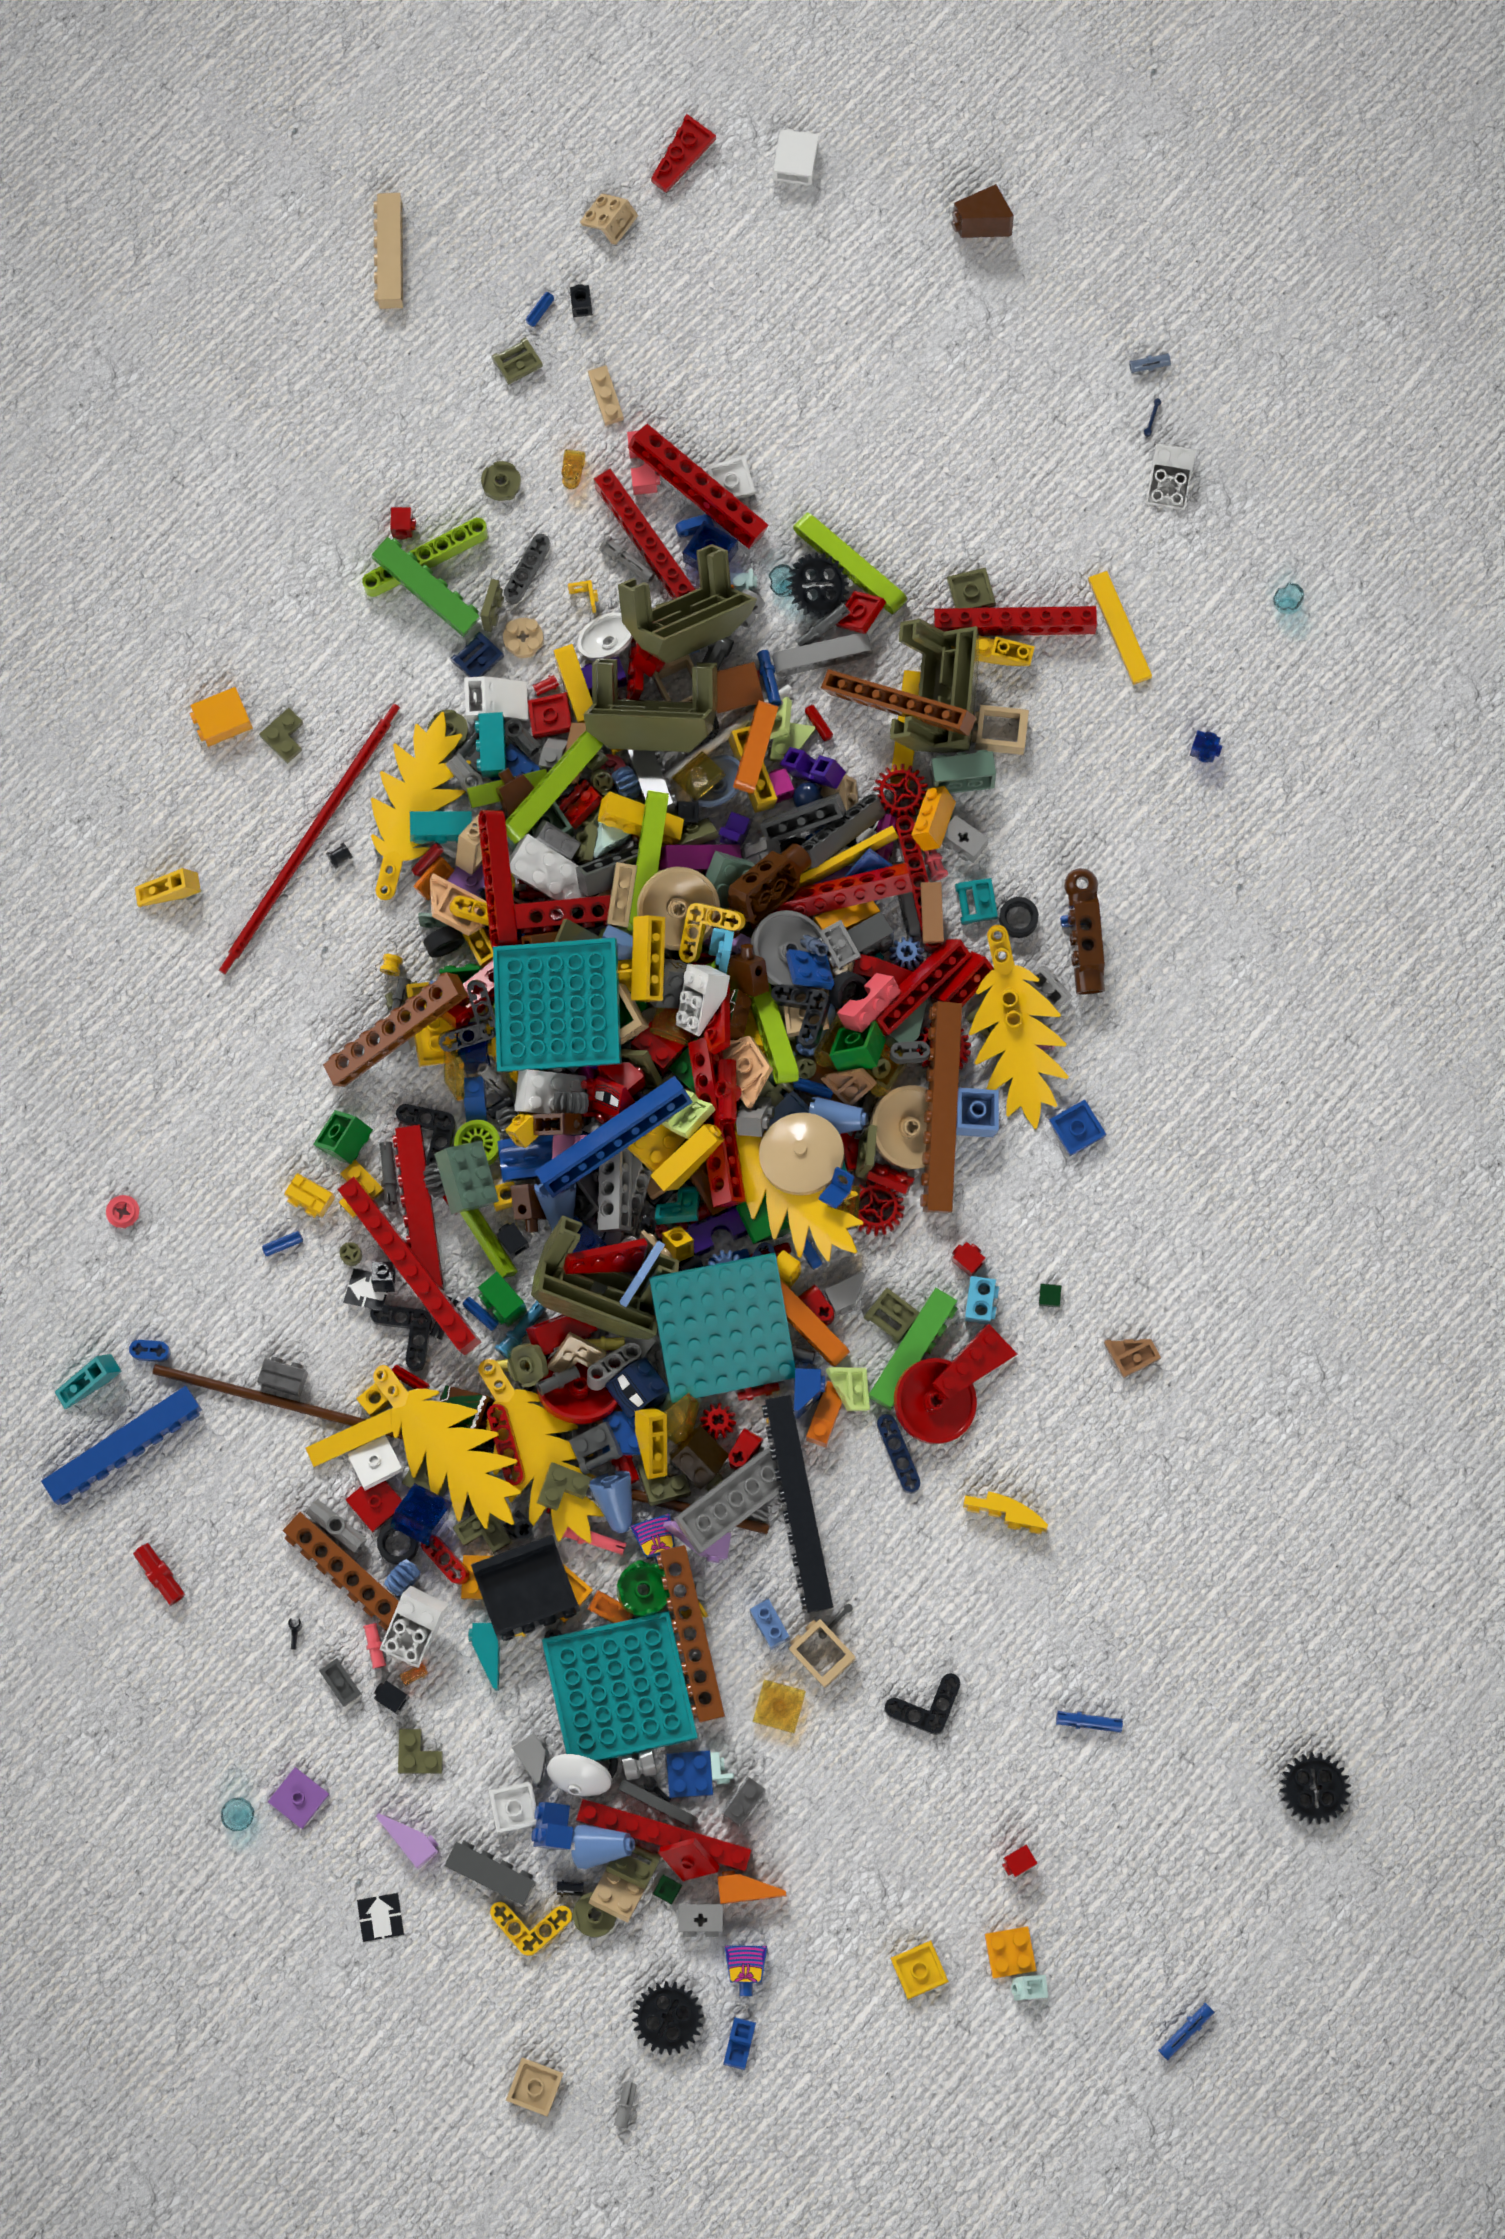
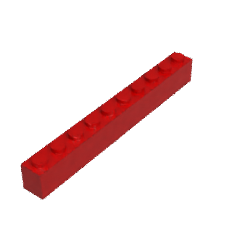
[337,1176,482,1355]

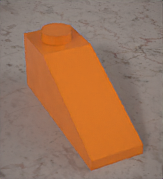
[806,1381,842,1448]
[717,1871,787,1904]

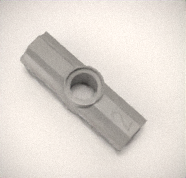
[445,753,496,810]
[306,1499,367,1554]

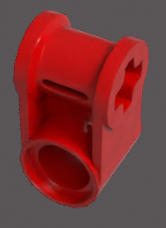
[798,1284,835,1326]
[728,1428,763,1471]

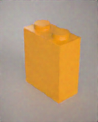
[189,687,253,747]

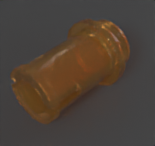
[399,1662,429,1687]

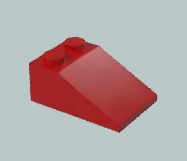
[631,1008,696,1076]

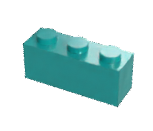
[475,712,507,778]
[410,811,472,844]

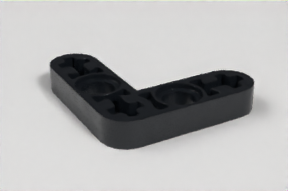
[438,980,496,1052]
[771,984,831,1049]
[396,1104,456,1165]
[370,1305,432,1371]
[884,1673,960,1735]

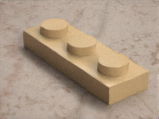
[588,365,624,426]
[607,862,637,928]

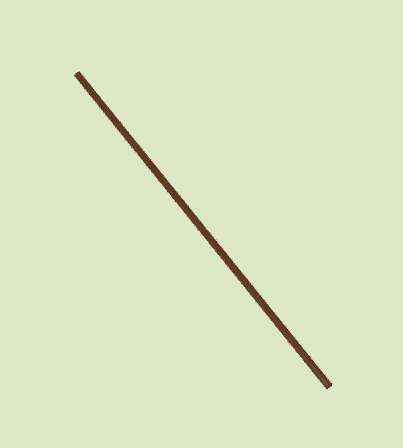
[153,1364,770,1535]

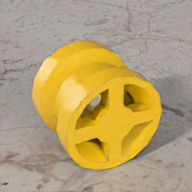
[380,954,403,976]

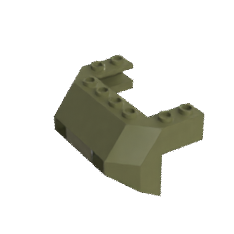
[618,544,757,664]
[890,619,979,754]
[583,658,718,752]
[531,1215,679,1340]

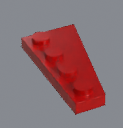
[651,113,716,193]
[626,638,644,700]
[704,982,730,1055]
[563,1238,648,1274]
[932,1324,1018,1399]

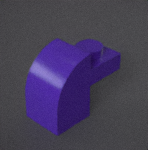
[719,812,753,848]

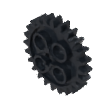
[786,552,849,619]
[1279,1752,1351,1825]
[632,1981,704,2055]

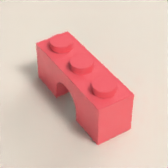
[627,431,661,495]
[837,973,902,1033]

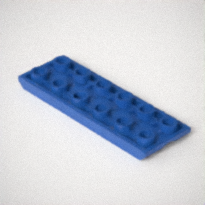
[498,1131,599,1183]

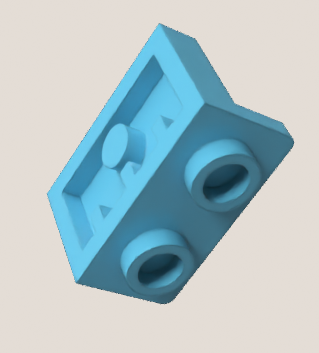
[708,928,734,974]

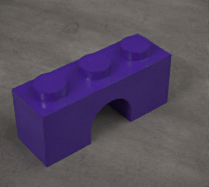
[780,747,846,789]
[685,1205,748,1257]

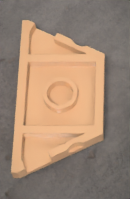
[430,873,486,936]
[722,1036,773,1109]

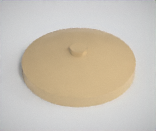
[637,867,720,950]
[870,1085,928,1170]
[759,1113,844,1195]

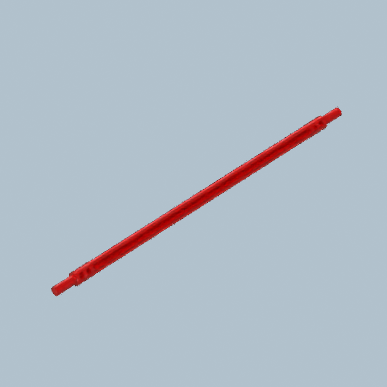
[218,704,400,975]

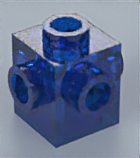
[1190,730,1223,763]

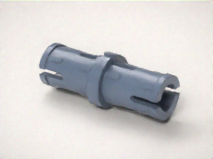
[1129,353,1171,373]
[800,935,829,956]

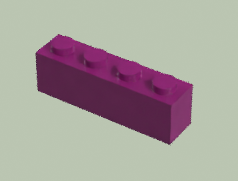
[659,845,742,876]

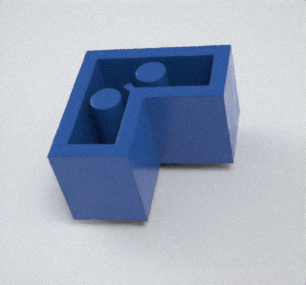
[531,1802,574,1850]

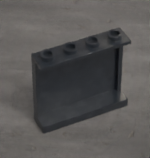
[471,1534,580,1641]

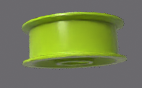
[454,1120,500,1165]

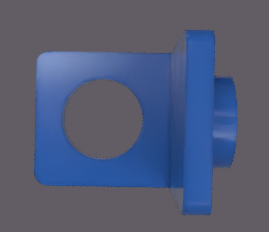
[819,1167,854,1209]

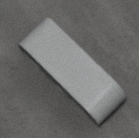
[587,1342,642,1390]

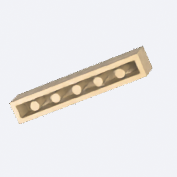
[374,193,403,309]

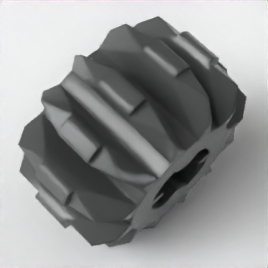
[553,1092,589,1114]
[496,1106,518,1140]
[423,1162,446,1198]

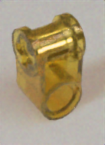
[561,449,585,489]

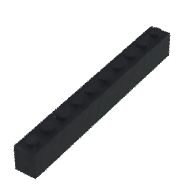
[761,1395,834,1613]

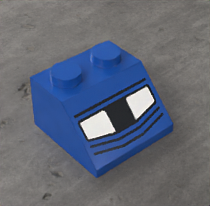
[794,1368,825,1419]

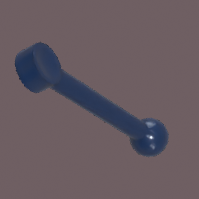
[1144,398,1161,437]

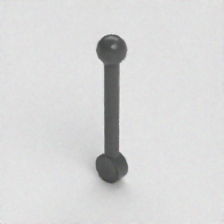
[818,1604,853,1639]

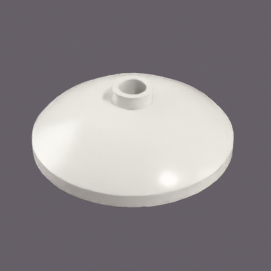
[577,612,633,661]
[547,1754,612,1797]

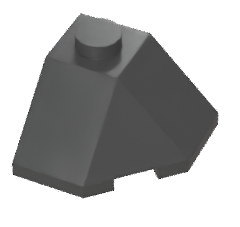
[574,1171,599,1221]

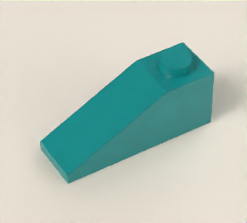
[54,1354,122,1409]
[468,1623,500,1691]

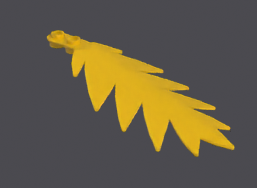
[370,712,471,900]
[969,925,1069,1129]
[734,1123,863,1262]
[478,1359,604,1544]
[373,1365,522,1529]

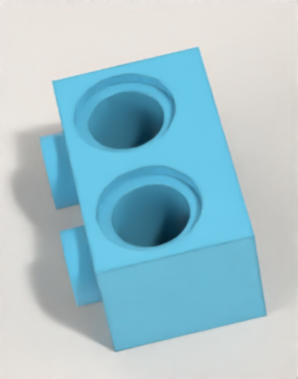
[965,1276,999,1325]

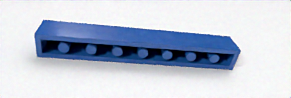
[534,1076,693,1198]
[41,1386,202,1505]

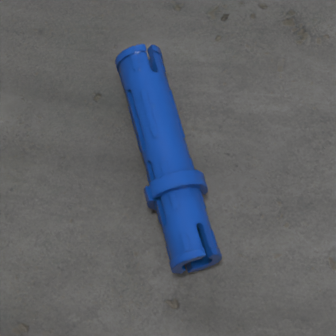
[757,650,782,707]
[1056,1711,1123,1733]
[1158,2003,1215,2060]

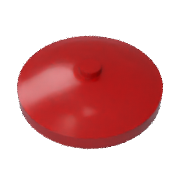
[537,1355,618,1424]
[894,1358,977,1444]

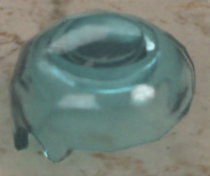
[769,564,793,597]
[1273,582,1304,614]
[220,1798,255,1831]

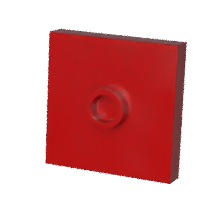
[835,591,886,634]
[528,692,572,739]
[345,1481,406,1532]
[658,1838,720,1881]

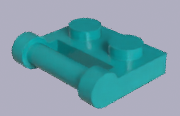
[955,878,998,925]

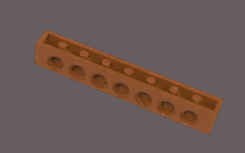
[821,669,976,736]
[323,973,469,1087]
[282,1512,399,1631]
[656,1545,725,1723]

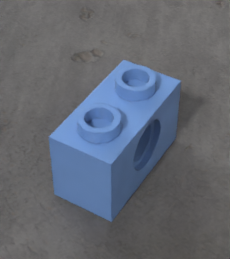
[750,1598,790,1650]

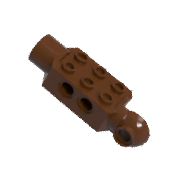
[712,844,812,938]
[1064,868,1105,995]

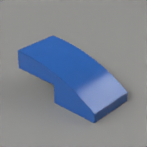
[723,2017,756,2070]

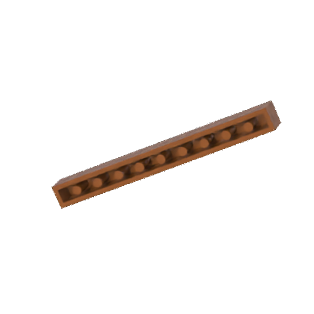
[920,1001,962,1214]

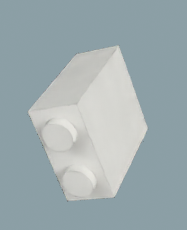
[773,129,819,186]

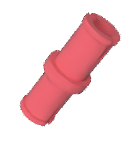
[363,1623,386,1669]

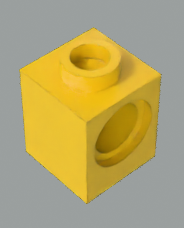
[494,1181,515,1212]
[662,1226,694,1262]
[356,1383,390,1417]

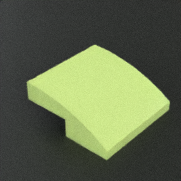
[662,1090,715,1139]

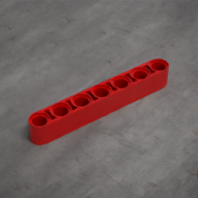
[478,810,518,949]
[895,815,942,953]

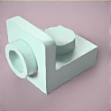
[730,569,757,592]
[711,1752,734,1785]
[1011,1975,1048,2001]

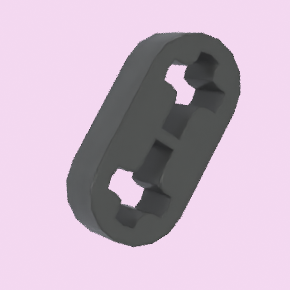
[889,1041,930,1064]

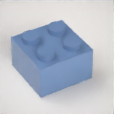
[956,1088,999,1138]

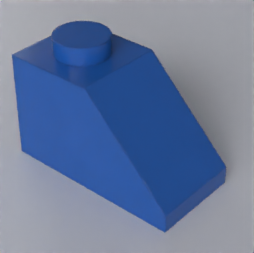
[462,1076,487,1122]

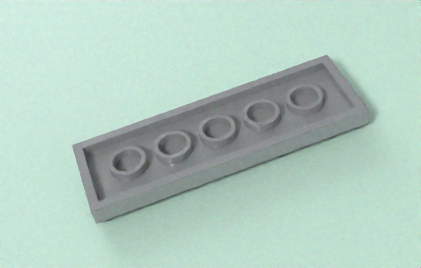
[673,1444,782,1554]

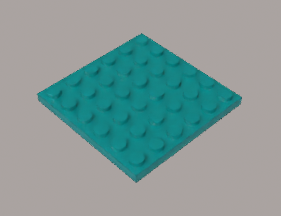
[493,938,622,1072]
[649,1253,795,1403]
[542,1611,698,1762]

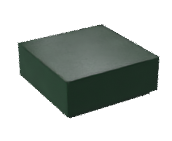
[1039,1284,1062,1308]
[653,1874,683,1905]

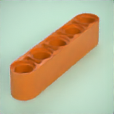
[733,700,778,794]
[780,1280,850,1367]

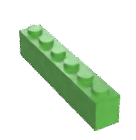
[372,537,480,637]
[869,1287,958,1411]

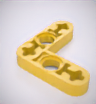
[449,874,515,926]
[679,903,745,963]
[490,1902,573,1956]

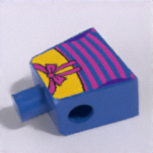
[631,1513,675,1564]
[725,1946,767,1996]

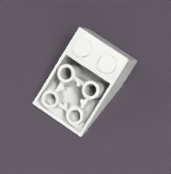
[1146,443,1196,510]
[464,676,529,724]
[676,964,730,1036]
[379,1586,449,1668]

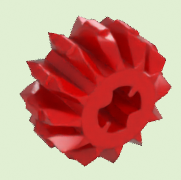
[700,1403,736,1440]

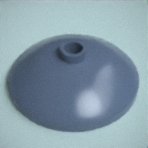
[687,755,740,807]

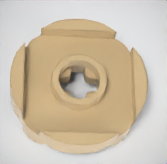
[503,618,544,658]

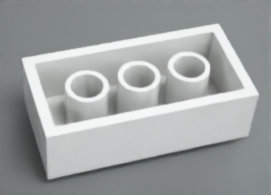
[509,834,586,913]

